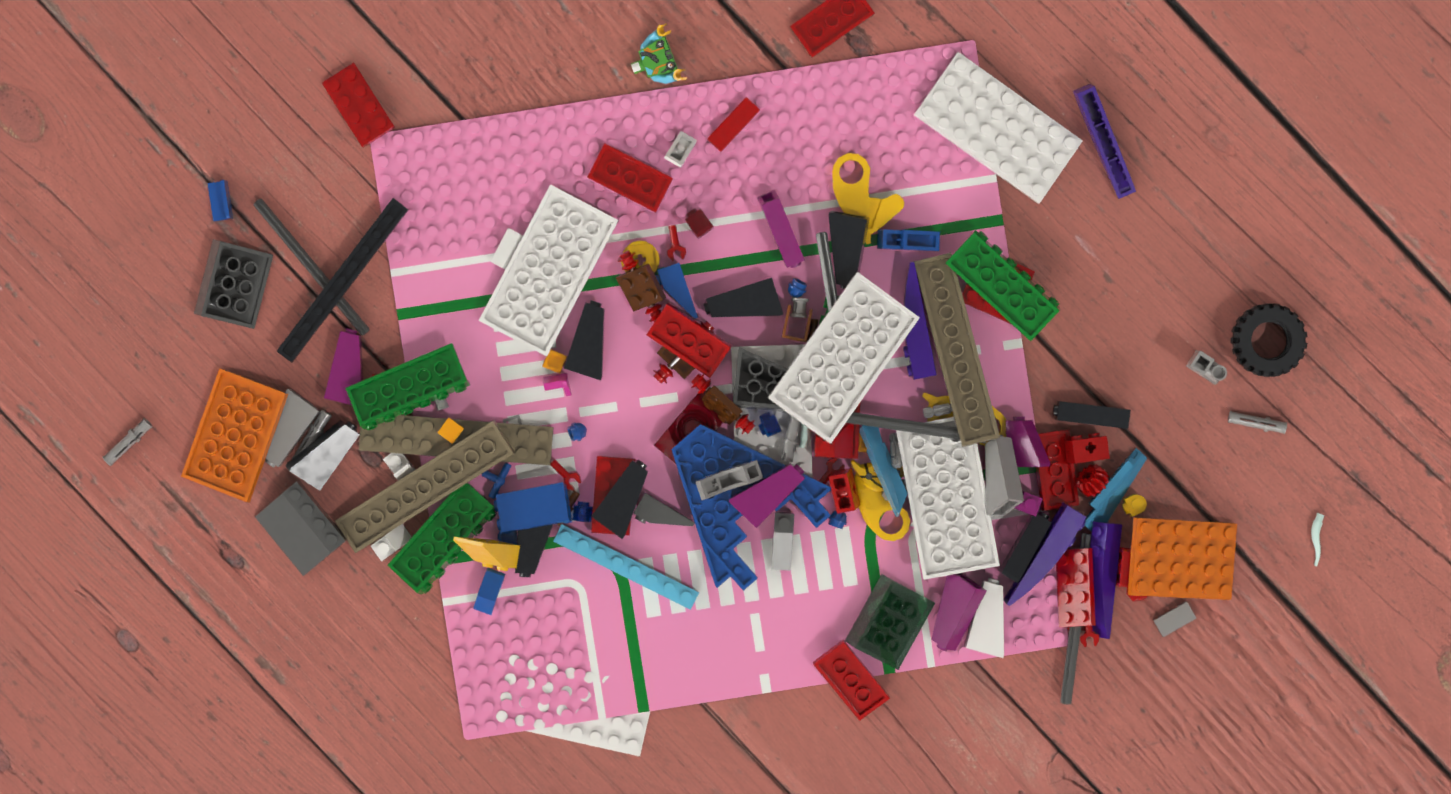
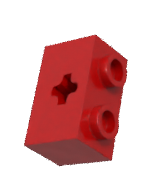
[1064,433,1110,464]
[828,468,860,514]

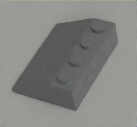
[194,239,273,329]
[255,481,347,576]

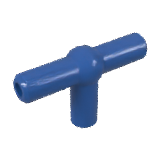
[482,463,511,499]

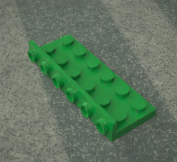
[946,230,1060,341]
[346,343,470,430]
[387,483,496,595]

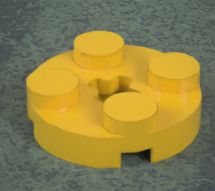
[621,241,660,273]

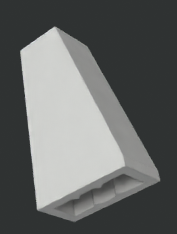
[965,578,1004,658]

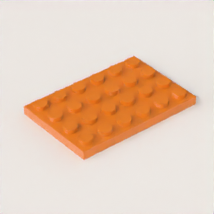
[181,368,288,503]
[1128,517,1237,600]

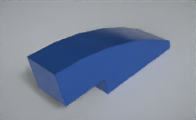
[877,229,940,251]

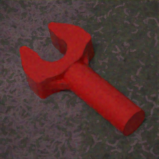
[667,225,686,261]
[819,458,845,484]
[550,459,582,491]
[1080,626,1100,647]

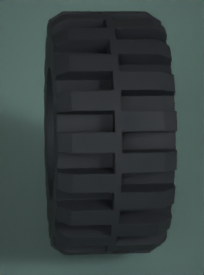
[1231,304,1308,377]

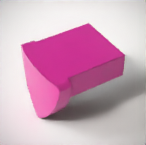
[543,373,572,396]

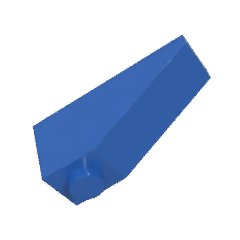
[655,263,698,319]

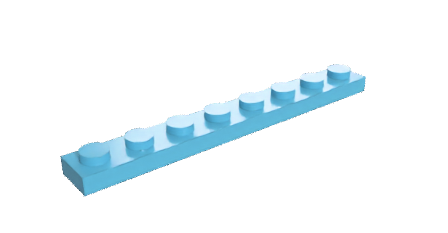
[553,524,699,610]

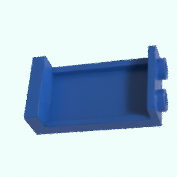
[494,482,572,535]

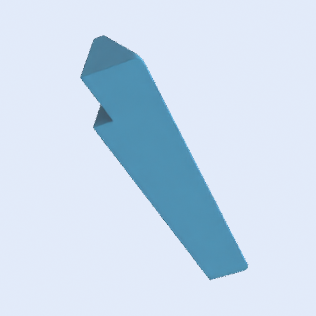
[859,425,908,517]
[1084,448,1147,532]

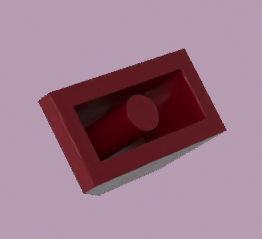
[685,208,714,239]

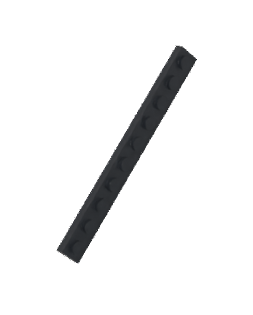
[277,198,409,363]

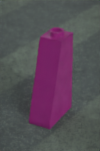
[757,190,805,268]
[324,328,363,405]
[729,463,805,528]
[931,573,987,651]

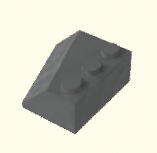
[733,347,788,412]

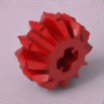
[1075,464,1109,497]

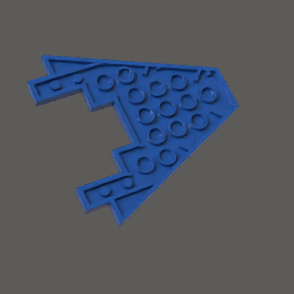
[671,424,831,591]

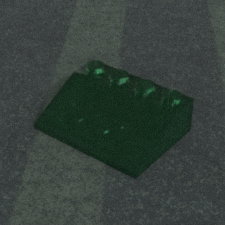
[845,574,935,670]

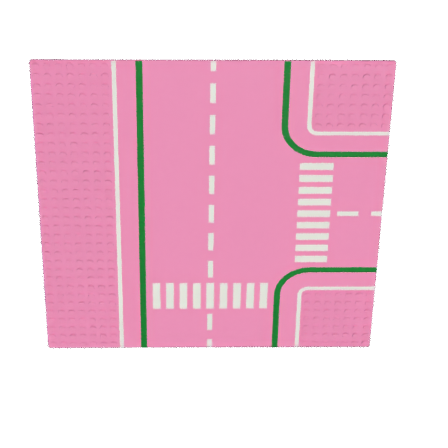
[370,40,1068,740]

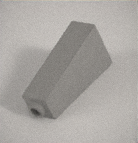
[265,388,321,468]
[985,435,1024,517]

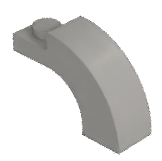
[695,460,763,500]

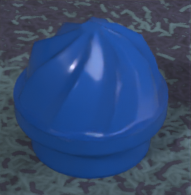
[788,278,807,298]
[567,422,587,441]
[828,511,847,529]

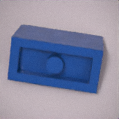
[207,180,233,222]

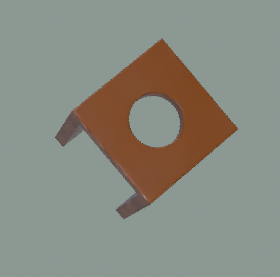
[781,304,813,343]

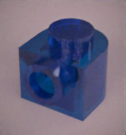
[758,412,782,437]
[572,501,593,522]

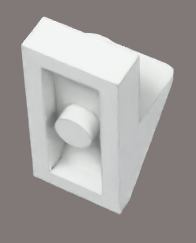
[664,131,697,168]
[383,453,416,481]
[371,524,412,561]

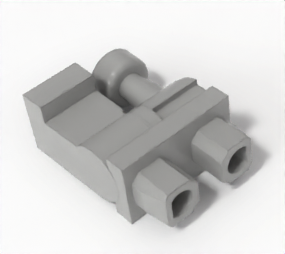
[1186,350,1227,385]

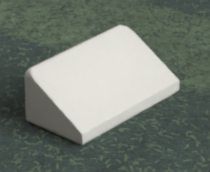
[491,228,523,270]

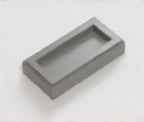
[1153,601,1196,637]

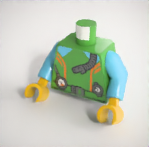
[631,23,687,84]

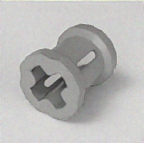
[790,297,809,318]

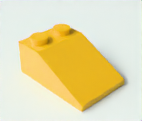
[454,537,520,571]

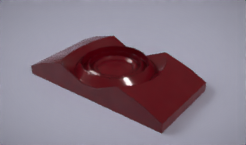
[654,390,723,464]

